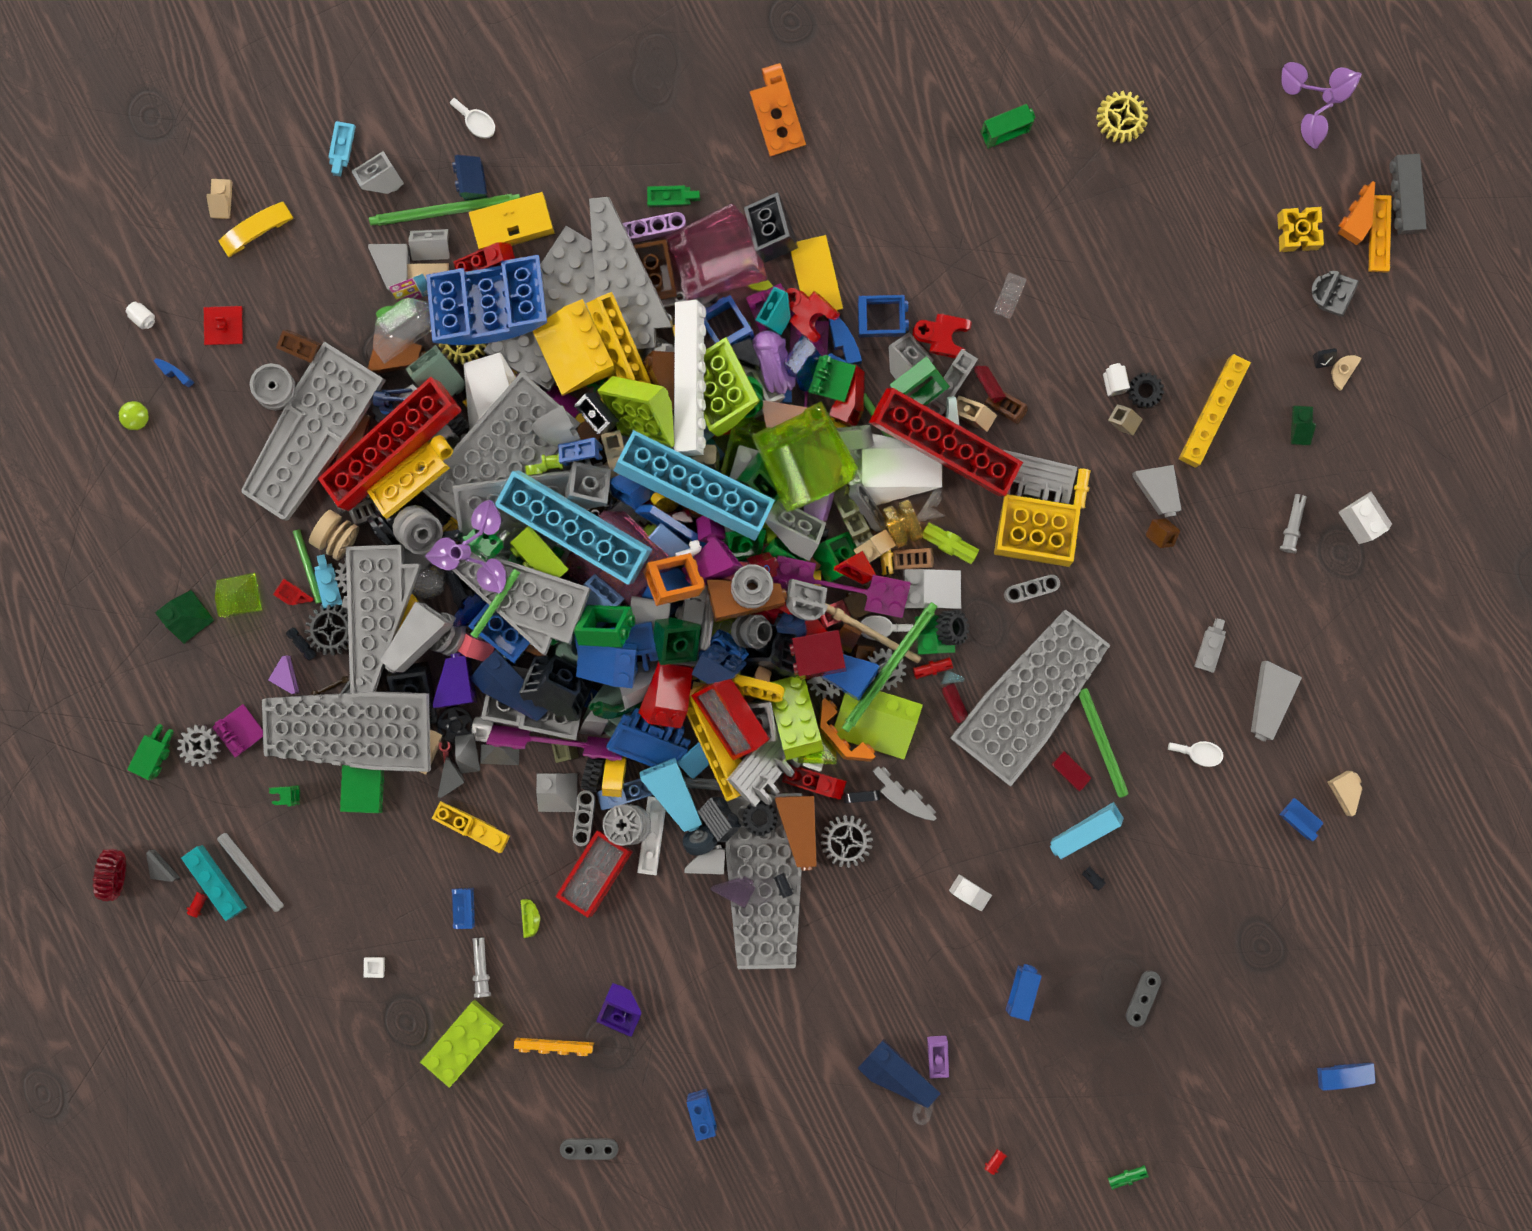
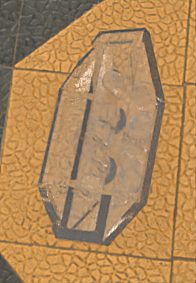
[373,298,431,364]

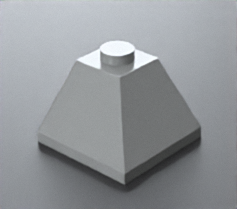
[352,151,404,194]
[888,332,934,380]
[565,461,611,509]
[747,700,778,742]
[536,773,578,812]
[685,844,725,874]

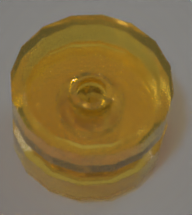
[882,499,923,548]

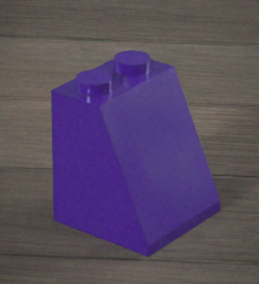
[433,653,477,708]

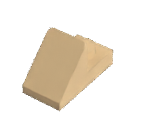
[207,179,232,219]
[853,529,896,563]

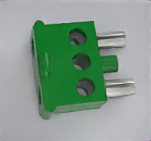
[463,529,510,562]

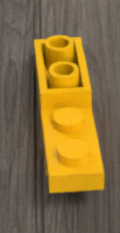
[432,801,510,853]

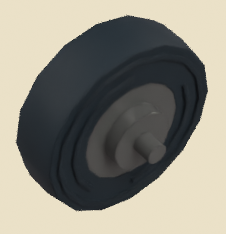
[683,825,717,855]

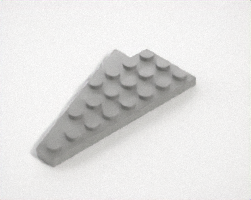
[589,197,673,350]
[452,544,591,656]
[346,545,422,693]

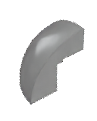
[531,405,581,447]

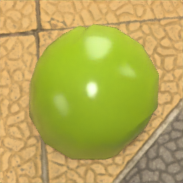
[119,401,149,430]

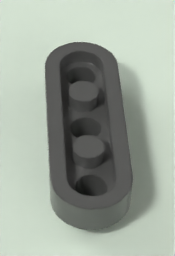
[849,483,886,532]
[1126,971,1161,1027]
[560,1138,619,1160]

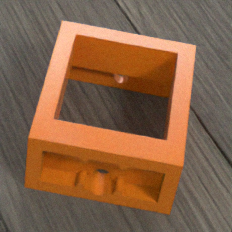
[643,553,705,606]

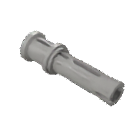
[1280,494,1307,553]
[472,937,491,997]

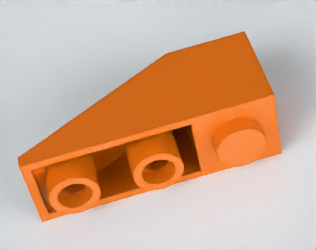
[1338,181,1375,245]

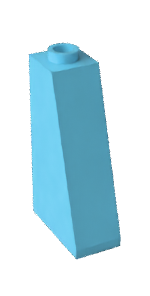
[640,758,702,832]
[1050,802,1124,859]

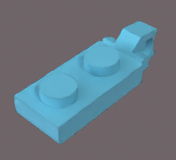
[328,121,356,177]
[314,555,342,609]

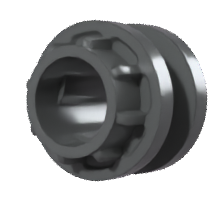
[731,614,772,649]

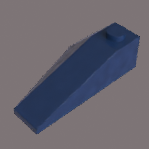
[470,650,549,721]
[858,1039,941,1108]

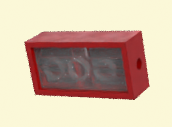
[691,679,770,760]
[555,831,633,918]

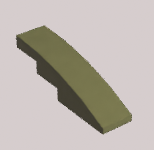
[833,479,873,548]

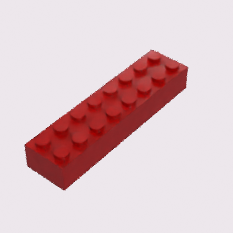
[318,377,462,511]
[869,388,1023,496]

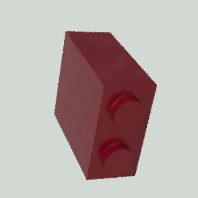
[790,630,846,680]

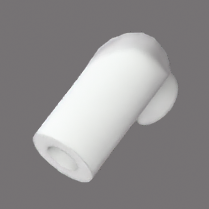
[675,540,701,557]

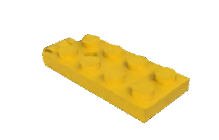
[367,435,453,519]

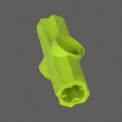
[921,522,979,564]

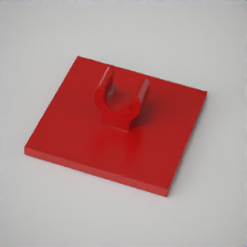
[204,306,243,345]

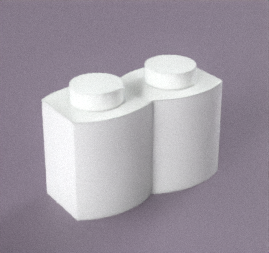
[1103,363,1130,397]

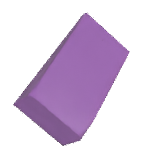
[927,1036,949,1078]

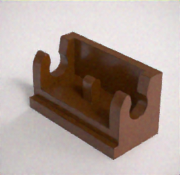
[276,330,322,363]

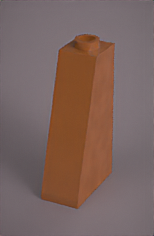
[706,580,787,622]
[775,795,816,871]

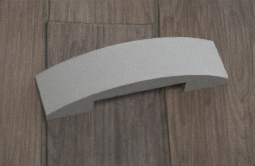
[926,349,978,415]

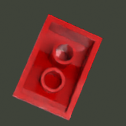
[638,662,693,728]

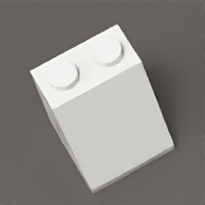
[1339,492,1392,544]

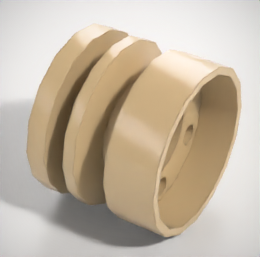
[309,510,359,561]

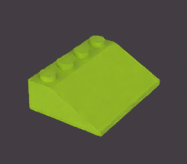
[704,337,760,437]
[597,376,674,447]
[834,687,923,759]

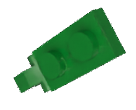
[647,185,700,207]

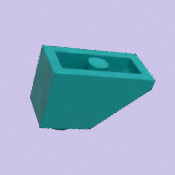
[755,287,790,335]

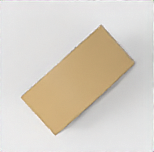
[407,263,449,279]

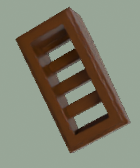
[985,391,1028,424]

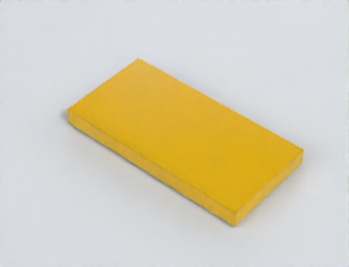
[791,235,843,311]

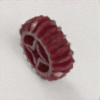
[92,849,127,902]

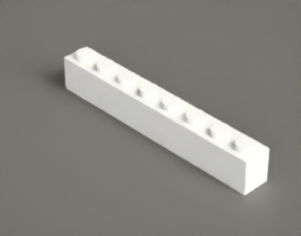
[674,300,706,457]

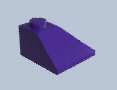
[596,983,642,1037]

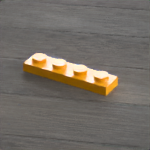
[1368,195,1392,272]
[514,1038,594,1056]

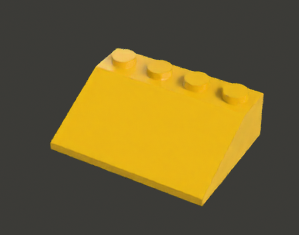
[532,299,615,396]
[994,494,1081,567]

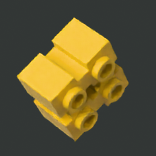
[1277,207,1324,252]

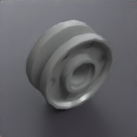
[731,564,773,608]
[430,612,466,656]

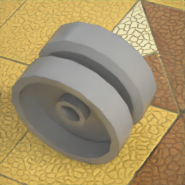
[250,363,296,411]
[393,505,443,555]

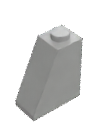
[368,244,410,296]
[1132,465,1181,518]

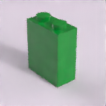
[340,765,384,813]

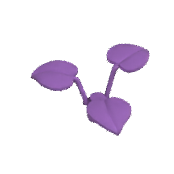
[1282,62,1362,149]
[425,500,507,593]

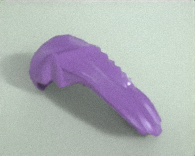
[752,330,796,395]

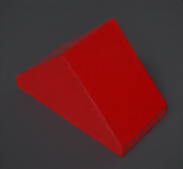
[834,551,876,584]

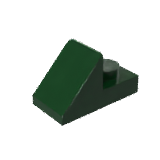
[1291,406,1316,446]

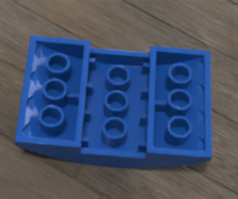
[426,255,547,345]

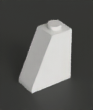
[949,874,992,911]

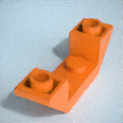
[819,698,876,762]

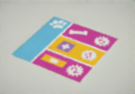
[389,274,428,302]

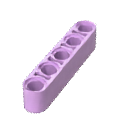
[623,212,686,243]

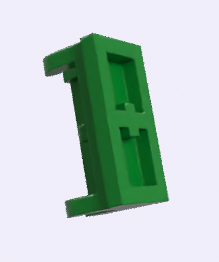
[269,785,300,807]

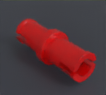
[913,657,953,680]

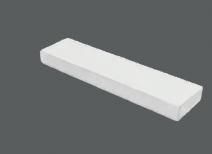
[637,796,666,875]

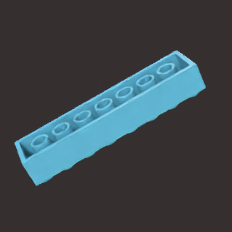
[614,430,775,541]
[495,471,652,585]

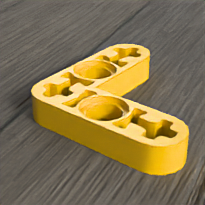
[732,674,785,702]

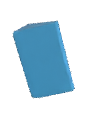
[677,742,709,779]

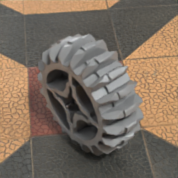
[821,815,873,868]

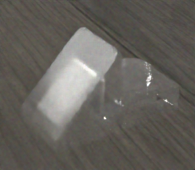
[914,489,945,523]

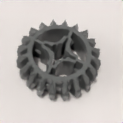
[305,604,349,656]

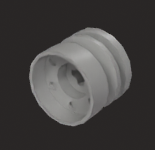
[603,804,651,846]

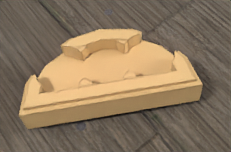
[1331,355,1362,391]

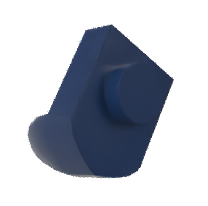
[776,614,807,637]

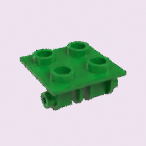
[809,355,856,402]

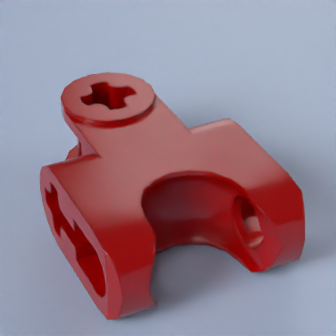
[785,288,840,343]
[912,314,972,359]

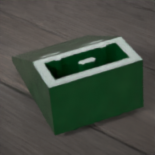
[736,436,796,507]

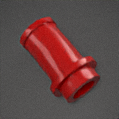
[187,892,208,918]
[984,1149,1007,1175]

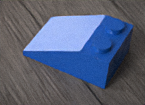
[469,603,530,663]
[576,643,638,688]

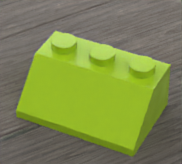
[509,526,569,578]

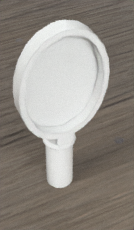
[450,98,495,139]
[861,615,913,640]
[1168,741,1223,767]

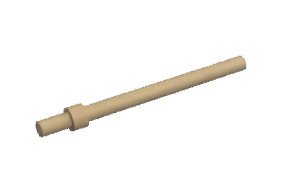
[825,603,921,663]

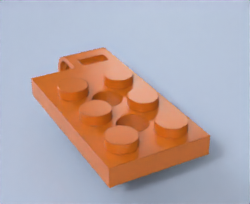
[750,63,806,157]

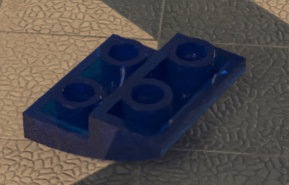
[783,335,821,392]
[453,593,487,627]

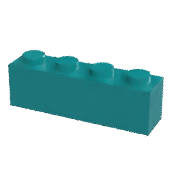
[181,845,247,921]

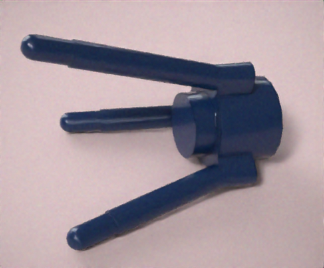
[373,388,412,413]

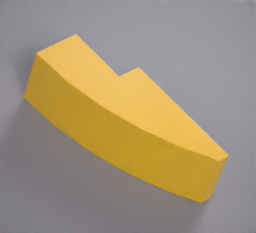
[602,756,627,797]

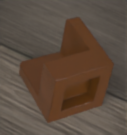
[1146,518,1181,548]

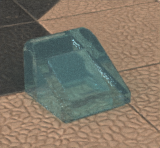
[940,671,964,684]

